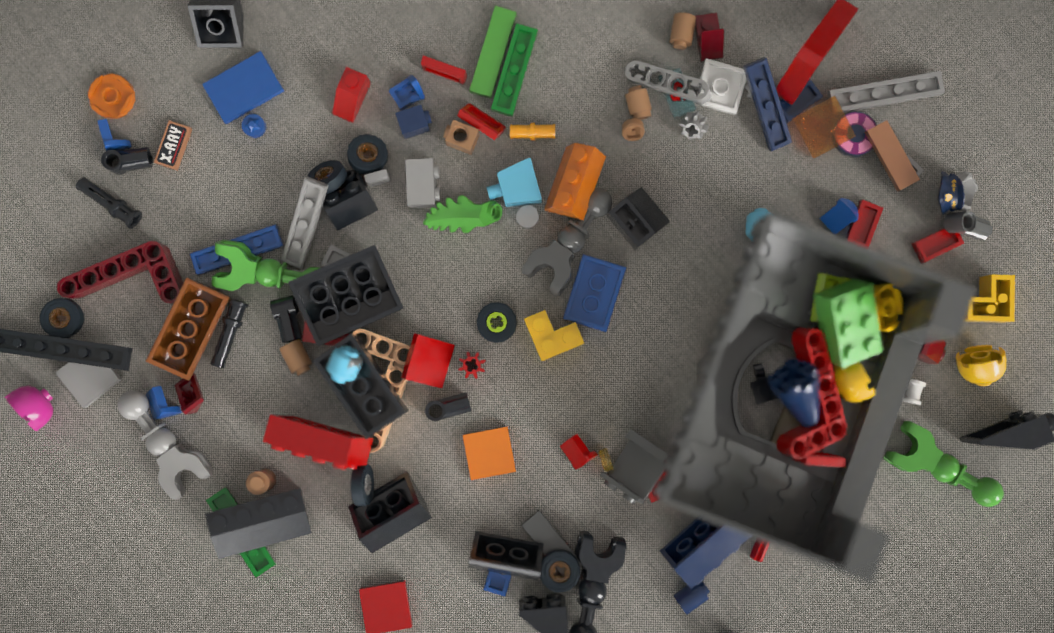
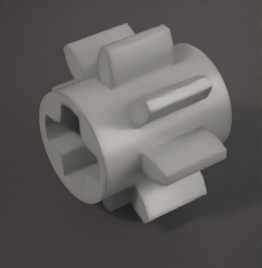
[679,111,709,140]

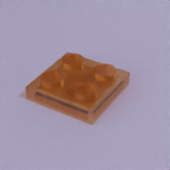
[793,96,857,159]

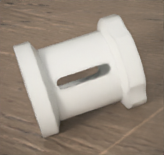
[903,379,927,406]

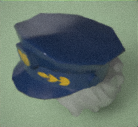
[938,171,978,215]

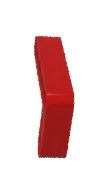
[776,0,859,105]
[776,327,847,459]

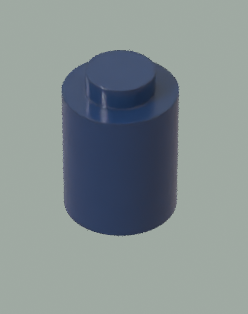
[673,581,710,615]

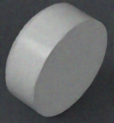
[516,205,539,229]

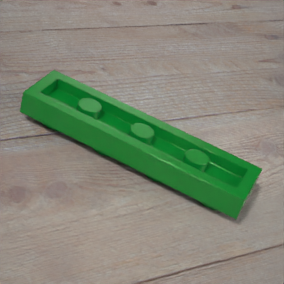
[491,23,538,117]
[206,487,277,578]

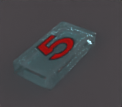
[658,68,696,119]

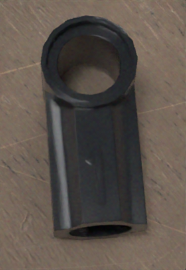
[101,147,153,175]
[270,295,302,343]
[425,392,471,421]

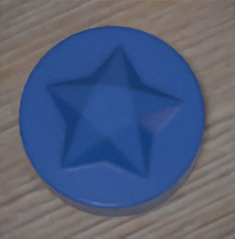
[242,114,266,138]

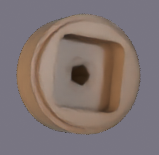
[622,118,645,141]

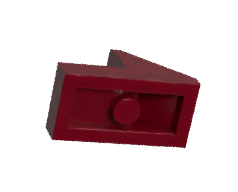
[695,12,724,62]

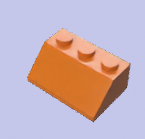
[544,143,606,221]

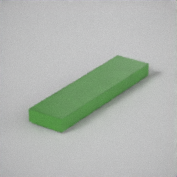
[469,6,517,99]

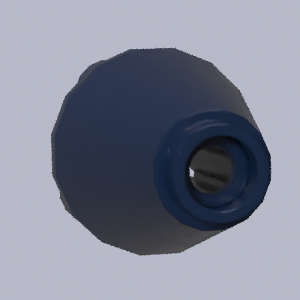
[768,358,820,427]

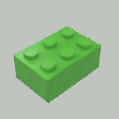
[814,279,883,368]

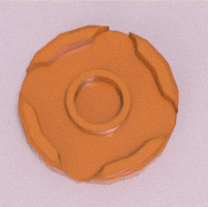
[88,73,135,119]

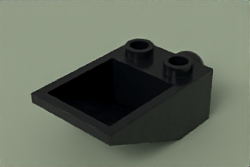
[960,410,1054,450]

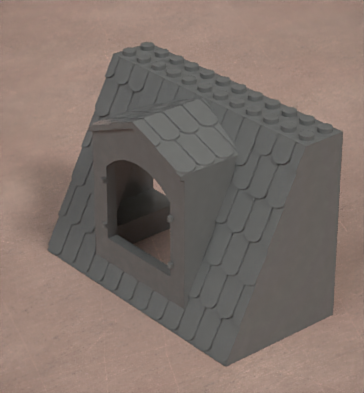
[655,212,976,585]

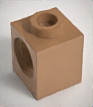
[443,120,480,155]

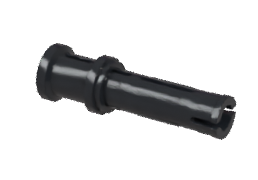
[76,177,142,229]
[210,298,249,368]

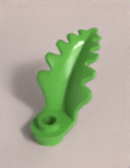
[423,195,503,233]

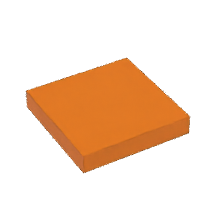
[463,426,516,480]

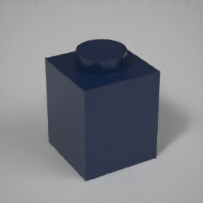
[395,104,432,139]

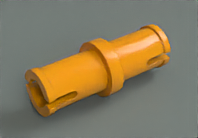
[510,122,556,141]

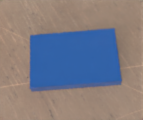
[202,51,284,124]
[563,254,626,332]

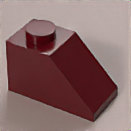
[917,340,946,364]

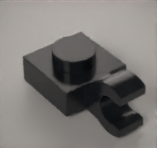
[750,363,778,404]

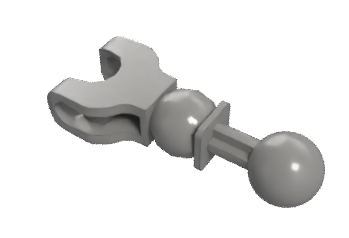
[117,390,213,500]

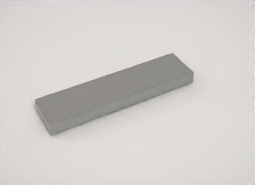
[281,176,329,270]

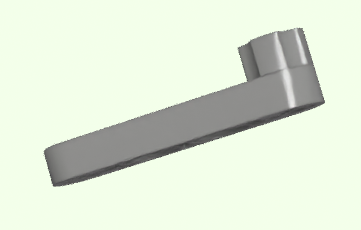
[625,61,712,105]

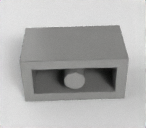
[405,158,441,209]

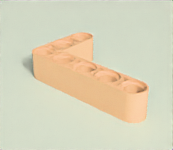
[352,329,410,453]

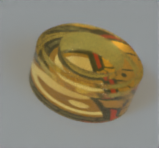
[598,448,613,472]

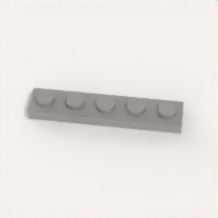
[827,71,945,115]

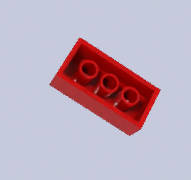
[263,414,373,470]

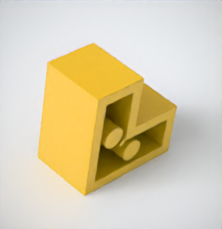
[965,274,1015,323]
[524,310,585,362]

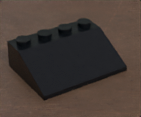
[288,245,404,347]

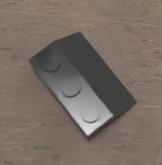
[348,472,432,553]
[469,531,544,580]

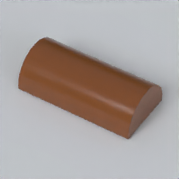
[146,277,230,381]

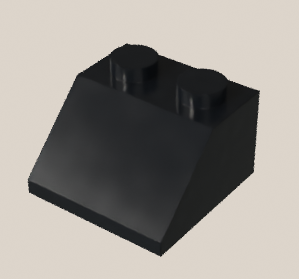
[187,0,243,48]

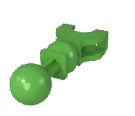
[211,240,319,291]
[883,421,1004,507]

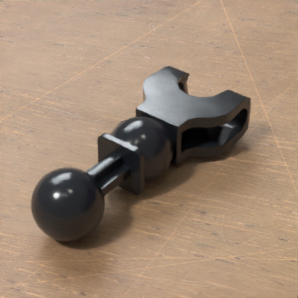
[569,530,626,633]

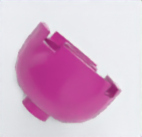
[5,385,53,432]

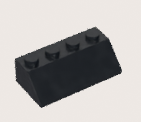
[205,488,312,559]

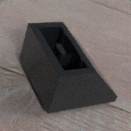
[323,169,378,231]
[606,187,670,250]
[519,593,569,633]

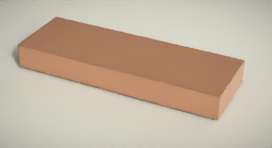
[865,120,920,192]

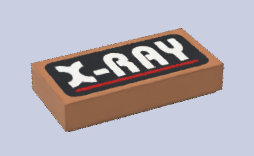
[154,120,192,171]

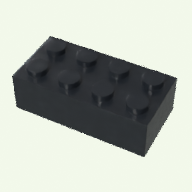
[313,334,409,439]

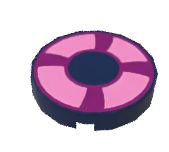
[832,112,877,157]

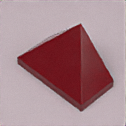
[174,373,204,415]

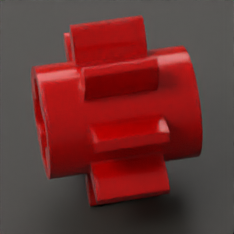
[458,352,486,379]

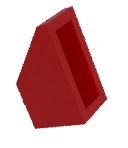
[332,67,371,123]

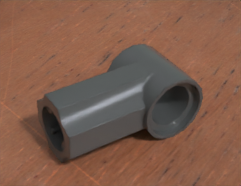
[944,211,993,240]

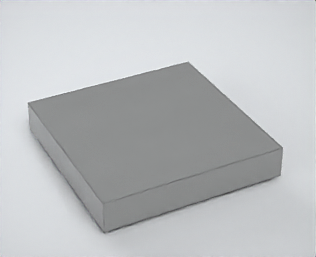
[56,362,122,408]

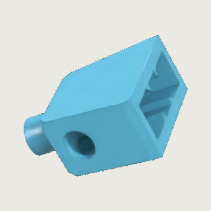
[486,158,542,207]

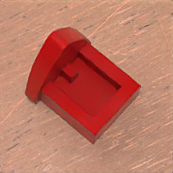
[560,434,598,470]

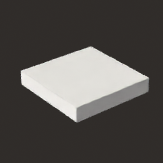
[692,58,747,115]

